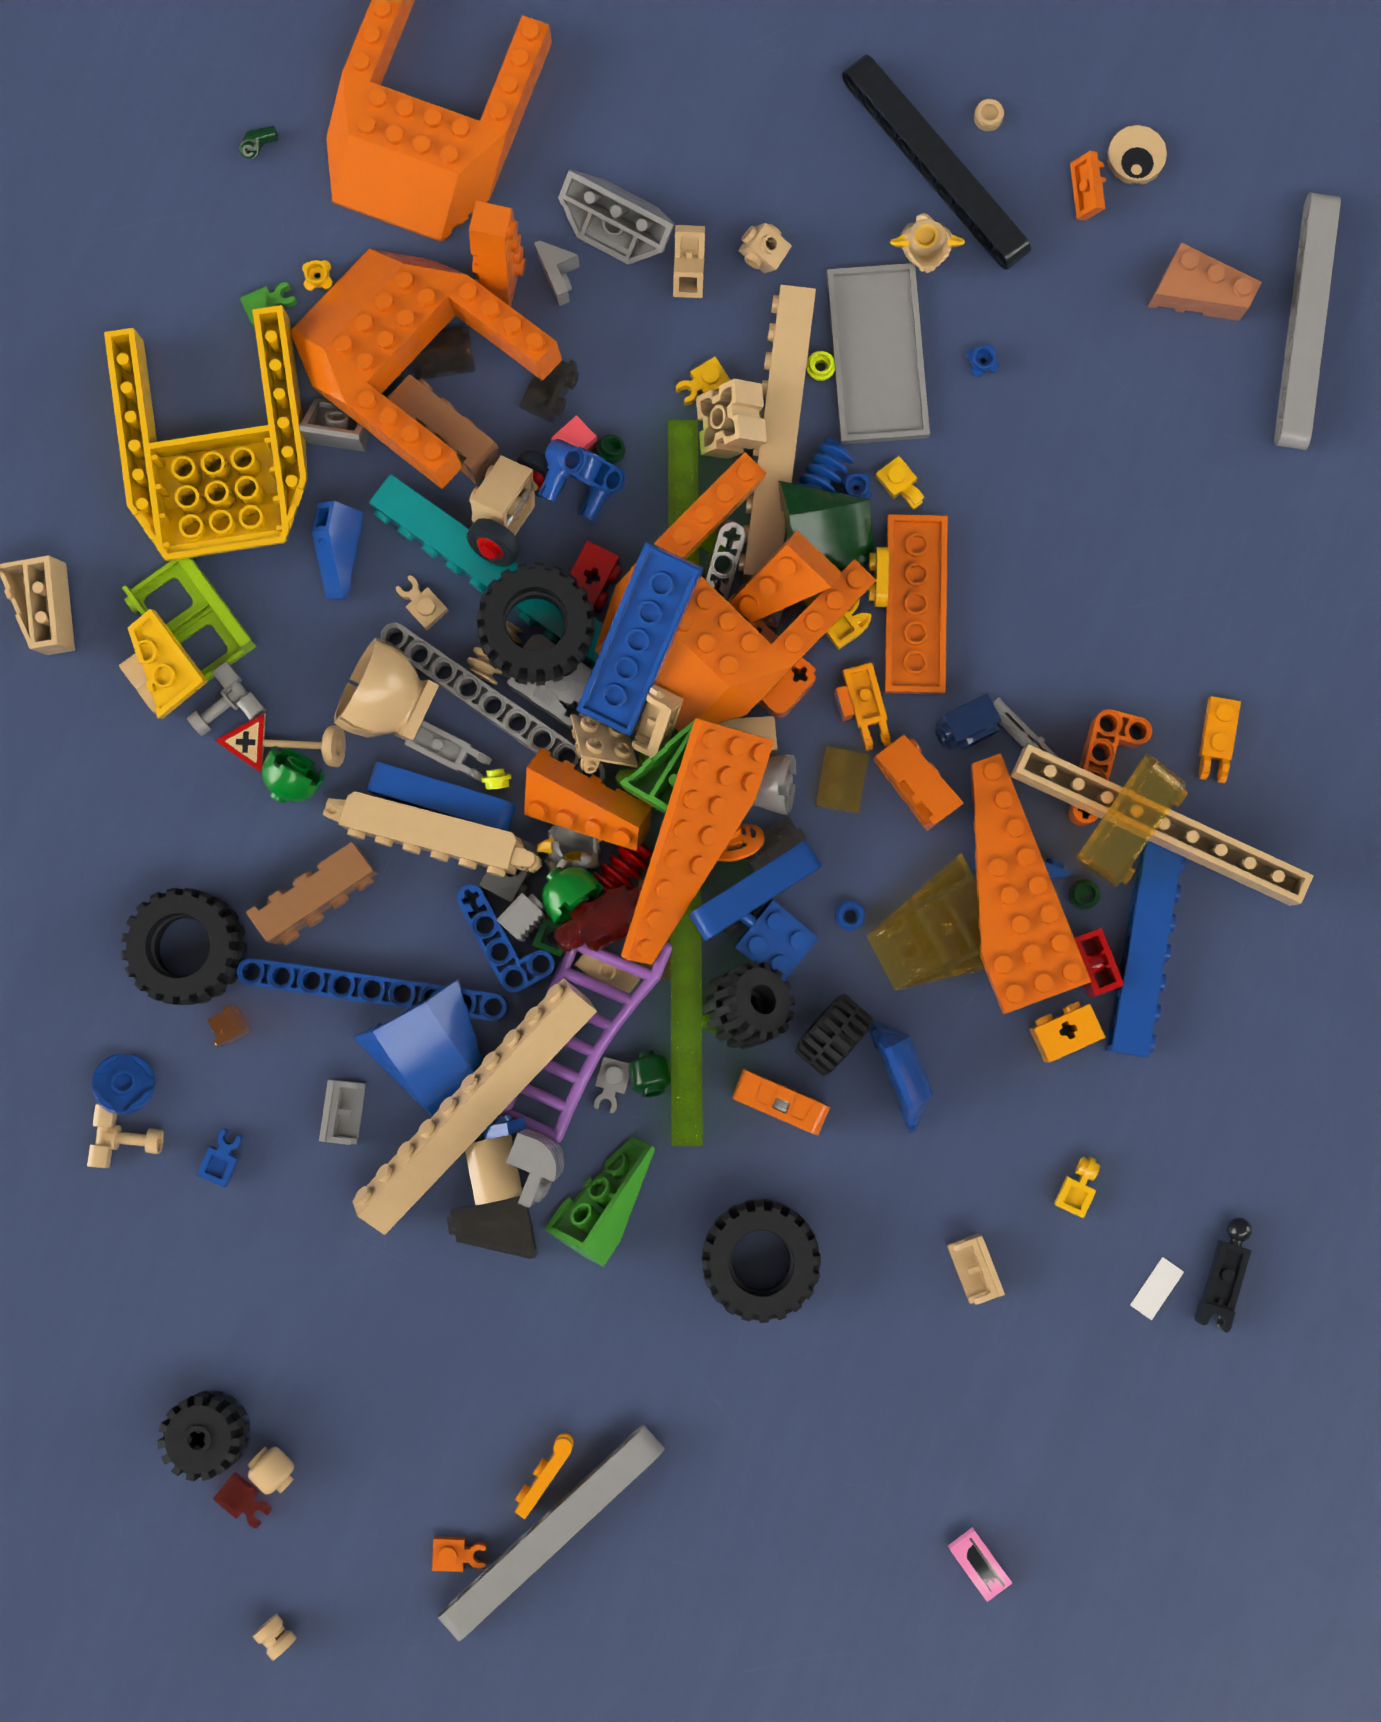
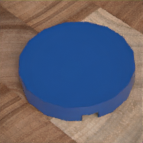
[91,1053,155,1115]

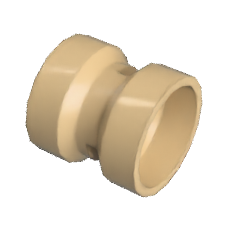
[252,1613,297,1661]

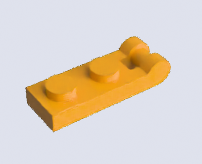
[515,1432,574,1519]

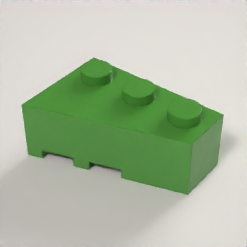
[619,720,694,814]

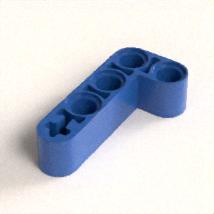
[457,884,557,993]

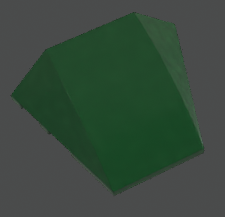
[778,480,874,572]

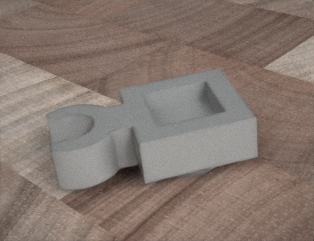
[594,1056,630,1113]

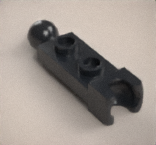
[1195,1218,1252,1333]

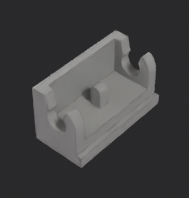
[319,1079,367,1145]

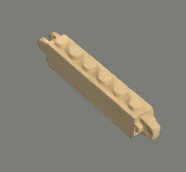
[323,792,541,877]

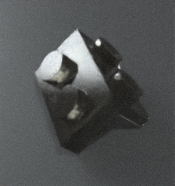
[413,326,475,379]

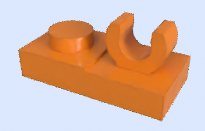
[1070,151,1106,221]

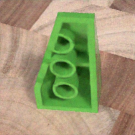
[544,1137,655,1267]

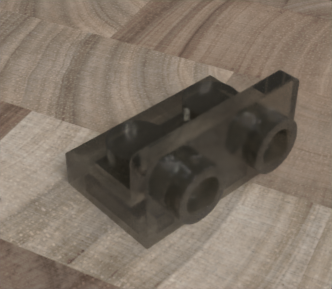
[520,359,580,423]
[739,817,807,873]

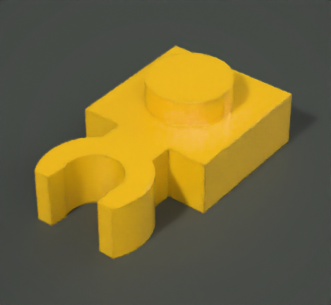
[676,357,730,406]

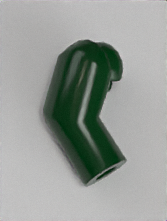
[239,126,278,159]

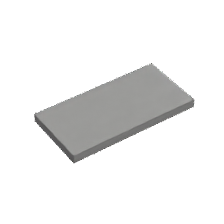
[826,263,930,445]

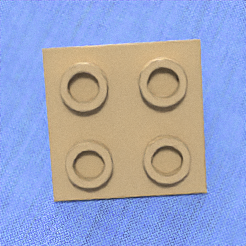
[570,714,638,774]

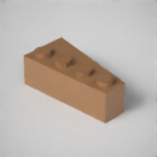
[388,374,500,486]
[246,842,378,946]

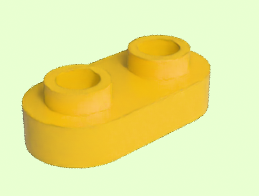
[868,547,889,607]

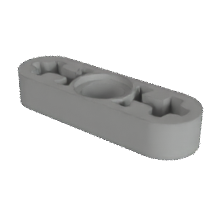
[703,520,745,600]

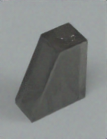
[447,1196,538,1259]

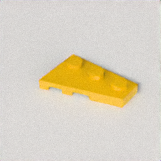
[127,609,208,719]

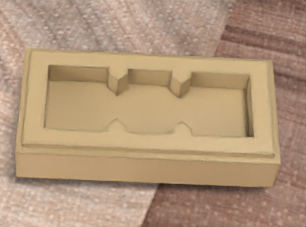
[574,941,641,993]

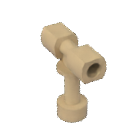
[87,1105,164,1168]

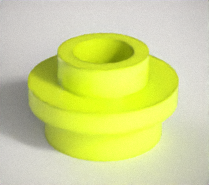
[806,351,835,381]
[481,768,512,790]

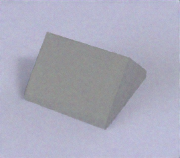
[299,398,369,452]

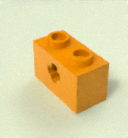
[1029,1001,1106,1063]

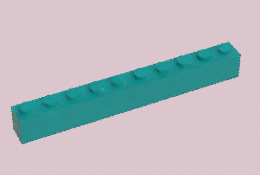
[369,474,603,670]

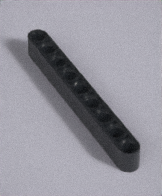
[842,54,1031,270]

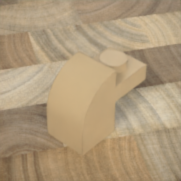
[673,225,705,298]

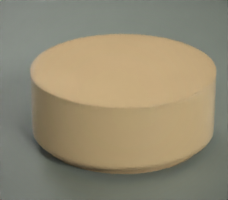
[974,99,1004,131]

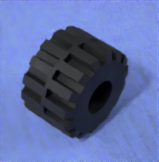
[702,961,795,1049]
[157,1391,251,1481]

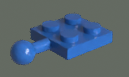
[733,899,819,982]

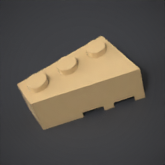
[0,555,75,655]

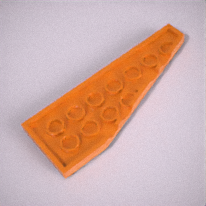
[621,718,774,965]
[971,753,1091,1015]

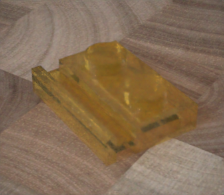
[815,746,869,814]

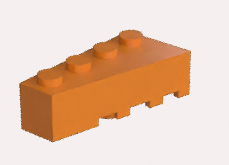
[469,200,526,307]
[524,747,652,851]

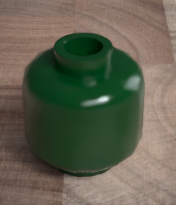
[628,1050,671,1098]

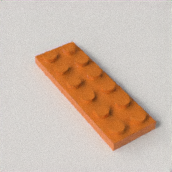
[884,514,948,695]

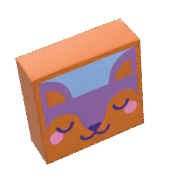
[834,686,855,722]

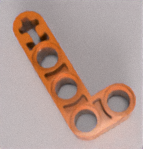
[1068,709,1152,827]

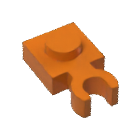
[432,1536,487,1572]

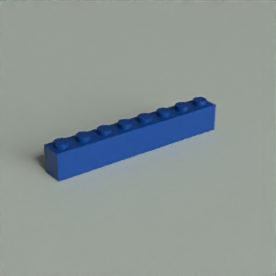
[1106,816,1188,1058]

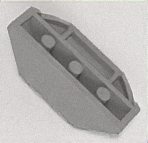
[558,169,675,264]

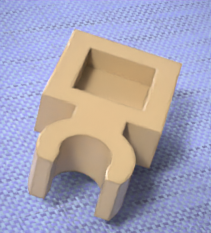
[396,575,449,631]

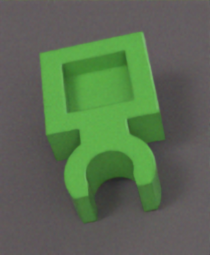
[240,282,297,328]

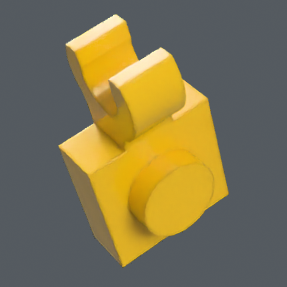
[875,456,924,510]

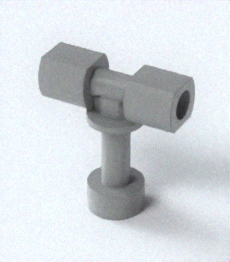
[187,662,267,736]

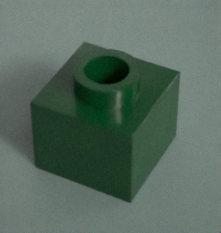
[532,918,573,957]

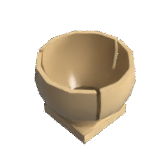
[334,637,439,740]

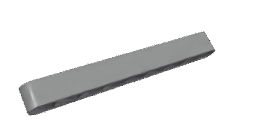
[1274,192,1341,450]
[380,623,606,783]
[437,1425,665,1642]

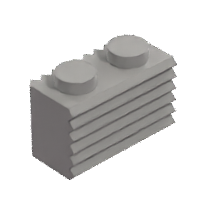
[497,893,547,942]

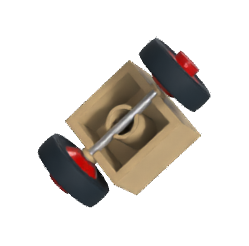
[467,450,566,567]

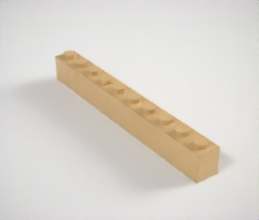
[738,284,816,581]
[1010,744,1314,906]
[352,978,597,1235]

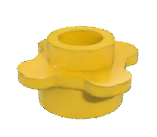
[302,260,333,291]

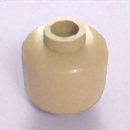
[247,1446,295,1495]

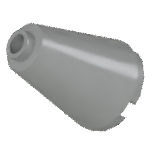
[753,754,796,815]

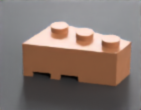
[1148,243,1262,321]

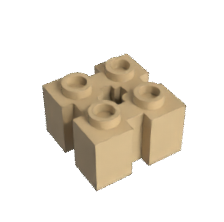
[696,378,767,459]

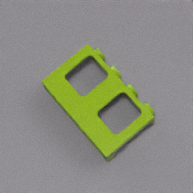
[122,557,257,681]

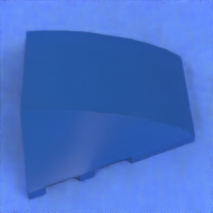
[868,1020,933,1134]

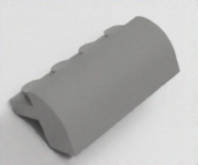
[506,1128,565,1208]

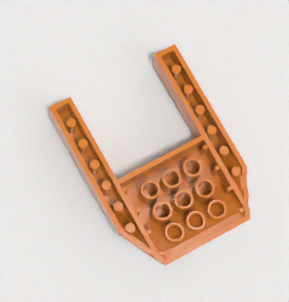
[326,0,552,242]
[290,248,562,489]
[595,452,876,733]

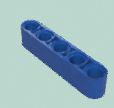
[366,762,516,831]
[688,840,823,941]

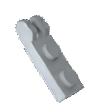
[404,720,492,781]

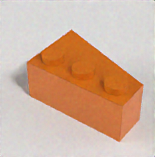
[730,530,841,623]
[873,735,964,831]

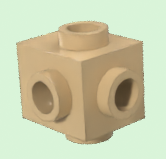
[738,223,792,273]

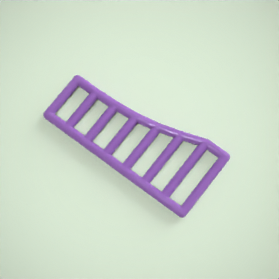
[499,909,672,1143]

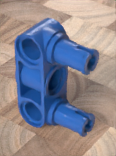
[537,439,625,522]

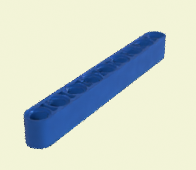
[237,958,509,1021]

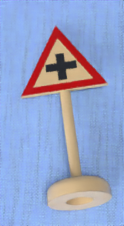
[215,713,346,773]

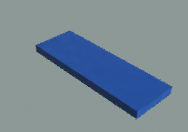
[576,542,704,736]

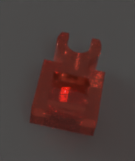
[213,1472,272,1529]

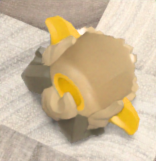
[890,213,965,273]

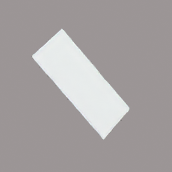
[1130,1257,1184,1320]

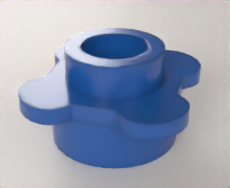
[966,344,1000,377]
[841,473,872,499]

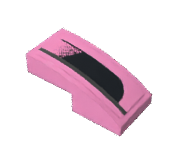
[948,1527,1012,1602]

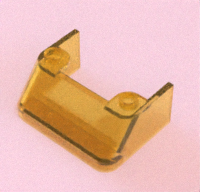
[1073,753,1188,888]

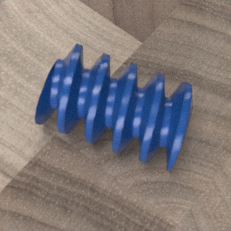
[797,438,854,492]

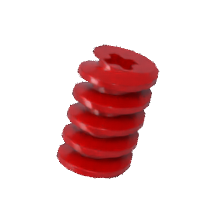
[592,842,653,901]

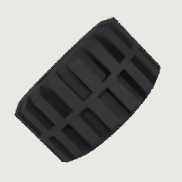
[795,993,873,1076]

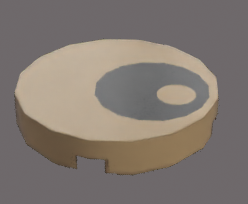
[1107,125,1167,185]

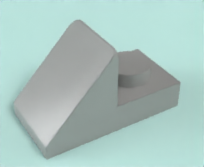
[534,240,580,306]

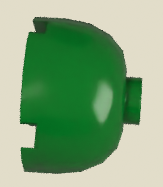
[262,746,325,803]
[541,867,603,925]

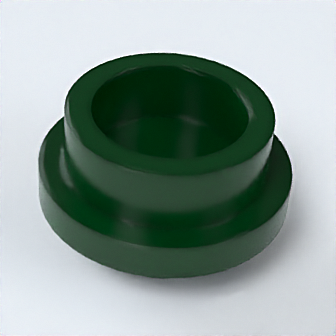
[596,435,625,464]
[1069,879,1100,910]

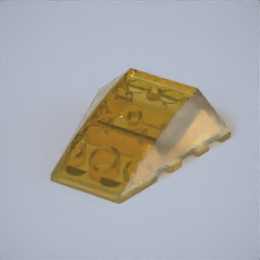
[867,853,985,990]

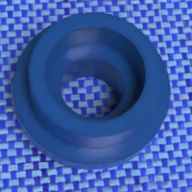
[835,900,865,931]

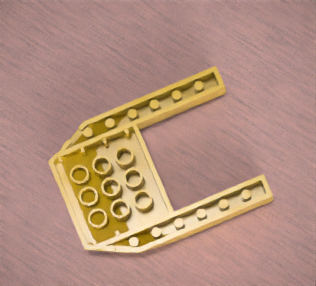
[104,305,308,561]

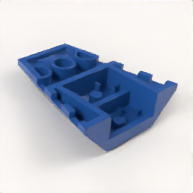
[353,979,483,1117]

